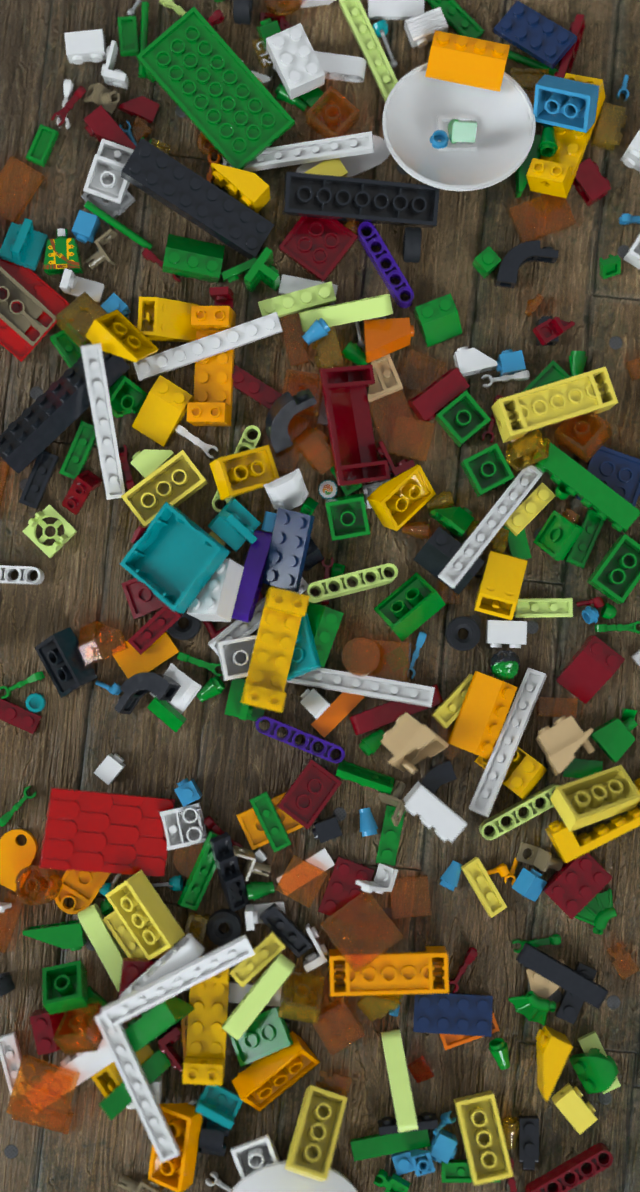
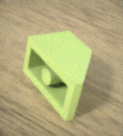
[130,449,175,478]

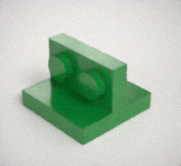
[244,247,280,293]
[533,510,584,561]
[224,678,265,723]

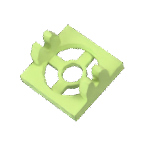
[22,504,77,558]

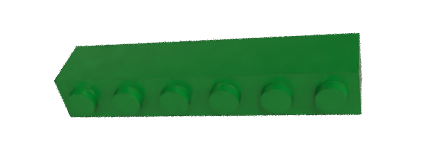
[534,441,640,533]

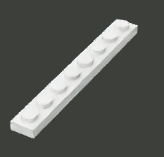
[223,131,374,172]
[133,312,283,381]
[80,343,125,500]
[438,462,543,588]
[286,668,435,708]
[469,668,547,817]
[101,934,255,1028]
[94,1013,180,1163]

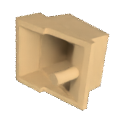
[381,712,449,775]
[535,715,595,776]

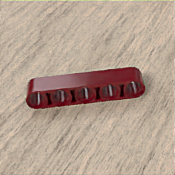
[349,684,443,736]
[525,1143,613,1192]

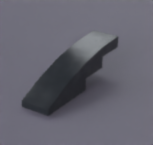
[209,832,249,913]

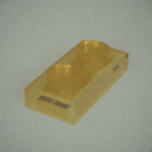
[510,67,548,90]

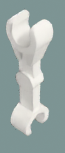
[56,79,74,129]
[481,370,530,388]
[175,425,219,459]

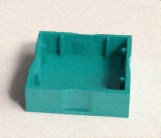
[120,502,230,614]

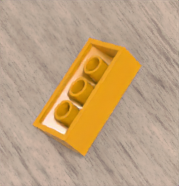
[425,30,510,92]
[448,671,518,759]
[232,1031,320,1112]
[147,1103,203,1192]

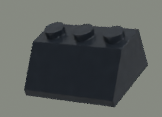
[413,527,485,595]
[34,627,98,698]

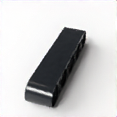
[516,942,609,1009]

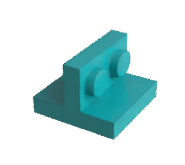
[0,218,48,271]
[207,497,261,552]
[195,1085,243,1130]

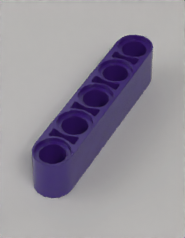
[358,221,414,308]
[232,530,272,623]
[255,715,345,763]

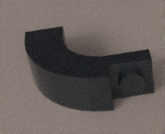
[495,240,559,289]
[265,388,317,453]
[114,672,181,715]
[419,759,457,829]

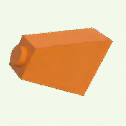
[364,317,414,363]

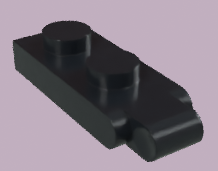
[518,1116,539,1171]

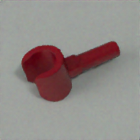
[576,597,605,609]

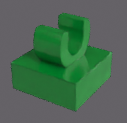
[599,254,621,280]

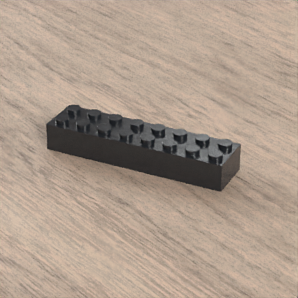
[121,138,274,260]
[282,172,440,228]
[0,351,130,474]

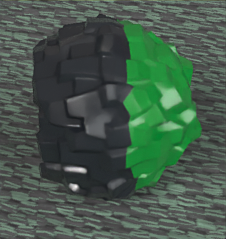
[490,650,520,681]

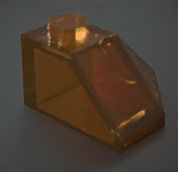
[78,620,128,665]

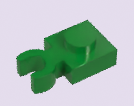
[373,1169,411,1192]

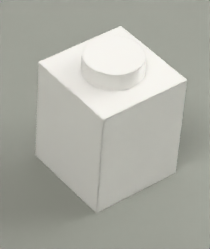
[94,753,126,785]

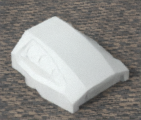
[264,468,309,510]
[149,663,203,714]
[159,802,207,851]

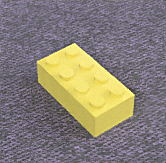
[121,450,208,527]
[550,765,640,832]
[105,870,185,960]
[284,1085,348,1182]
[453,1090,513,1185]

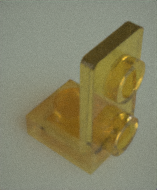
[467,520,509,554]

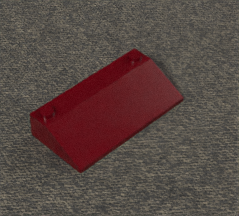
[319,364,390,486]

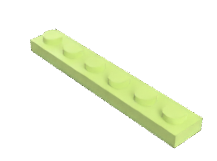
[338,0,398,103]

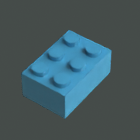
[533,74,599,133]

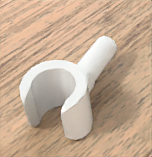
[205,1171,232,1192]

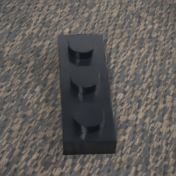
[19,450,60,510]
[260,903,313,958]
[555,961,597,1024]
[378,1112,438,1135]

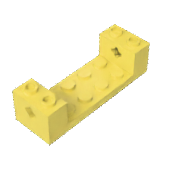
[491,366,618,443]

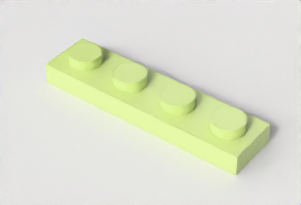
[258,282,336,317]

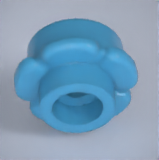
[430,130,449,149]
[582,606,599,624]

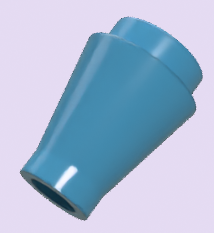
[302,318,331,345]
[359,807,379,837]
[440,860,463,891]

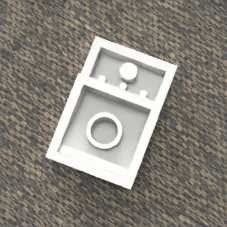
[83,139,134,204]

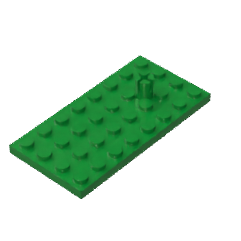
[136,7,295,170]

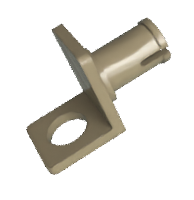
[83,83,120,114]
[85,228,118,270]
[379,780,406,827]
[516,842,563,872]
[233,845,271,882]
[118,1174,165,1192]

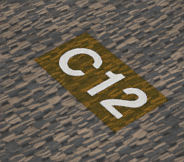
[252,38,273,69]

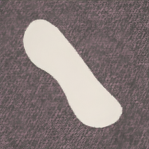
[296,135,390,178]

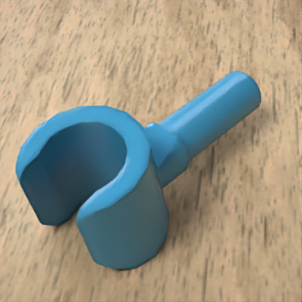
[616,75,629,101]
[119,120,138,146]
[95,680,122,695]
[433,1111,456,1135]

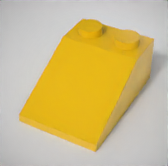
[85,310,159,362]
[132,375,194,447]
[209,445,280,500]
[367,465,436,531]
[536,1025,573,1101]

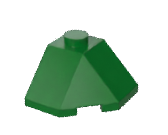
[108,375,148,418]
[429,506,474,538]

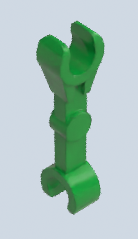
[595,621,640,634]
[177,652,222,676]
[0,671,45,699]
[0,786,37,827]
[512,934,561,953]

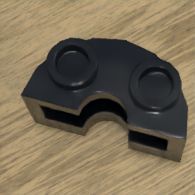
[198,1116,229,1157]

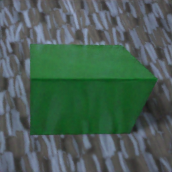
[300,497,319,515]
[330,563,345,578]
[621,708,637,720]

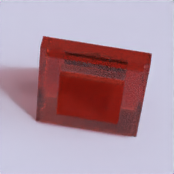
[407,1055,435,1083]

